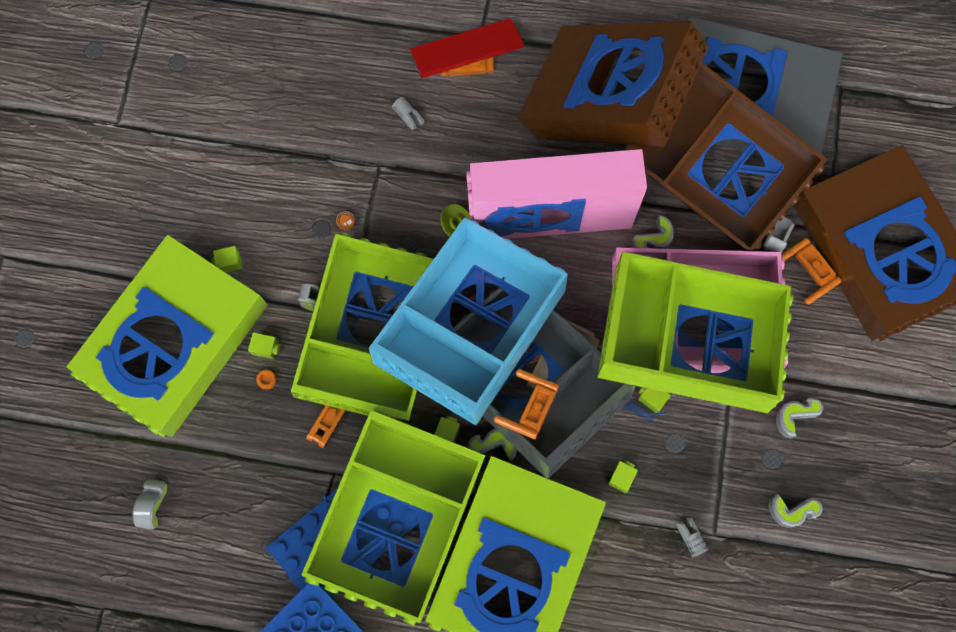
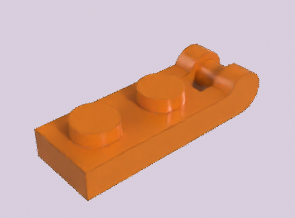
[306,405,346,449]

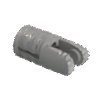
[392,97,425,130]
[676,517,709,558]

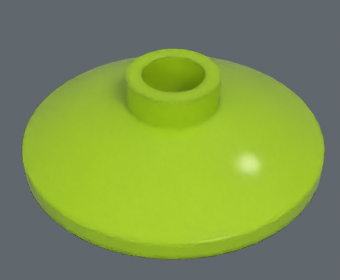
[440,204,470,237]

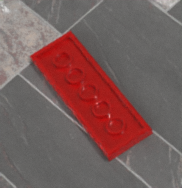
[410,18,524,79]

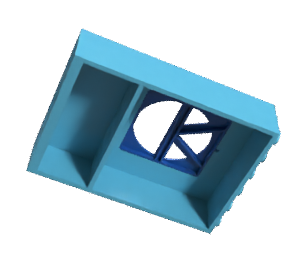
[369,217,568,425]

